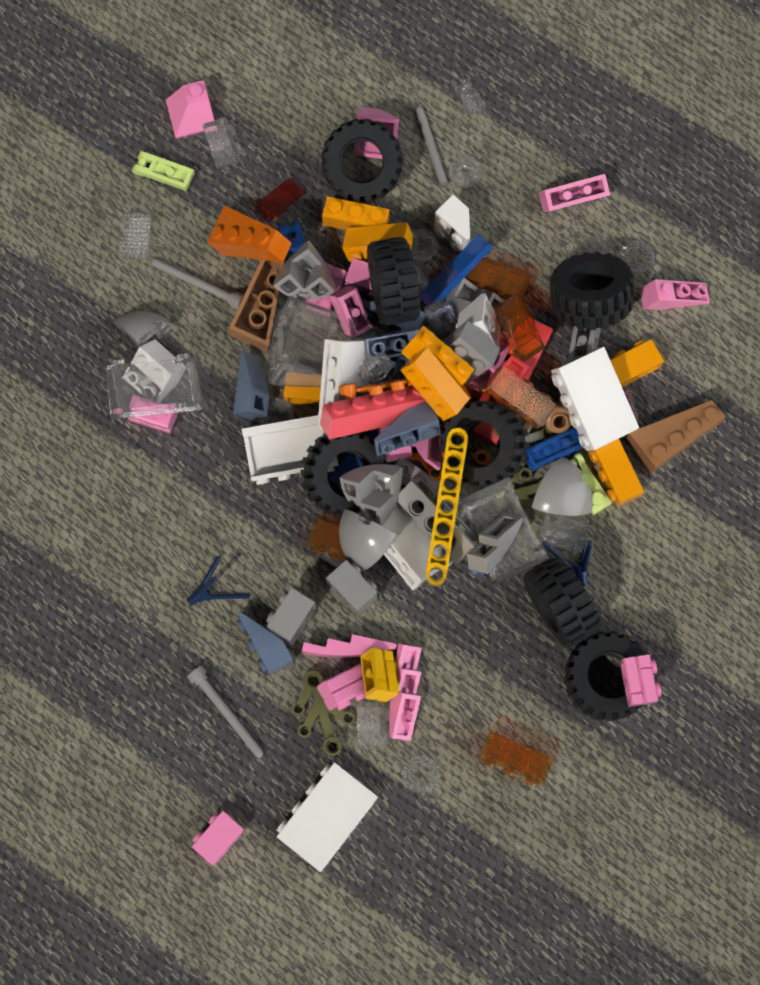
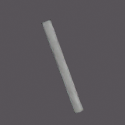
[415,107,448,186]

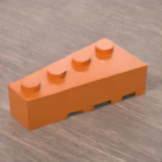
[207,205,292,262]

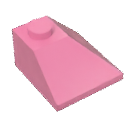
[166,80,216,138]
[353,107,399,159]

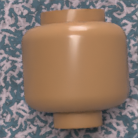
[542,402,571,433]

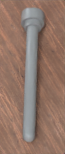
[151,259,244,310]
[187,666,263,758]

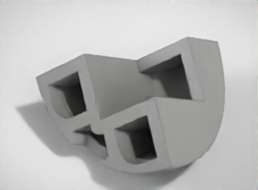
[273,240,335,300]
[446,278,507,320]
[114,311,174,347]
[532,457,592,516]
[340,464,403,526]
[339,509,397,571]

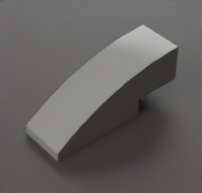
[467,513,523,574]

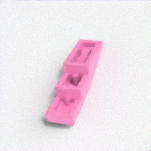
[302,634,397,658]
[389,643,422,741]

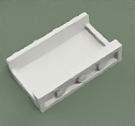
[317,338,374,429]
[551,347,639,451]
[242,415,339,485]
[383,488,454,591]
[277,762,378,872]

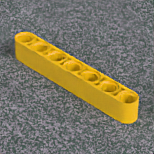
[426,428,468,586]

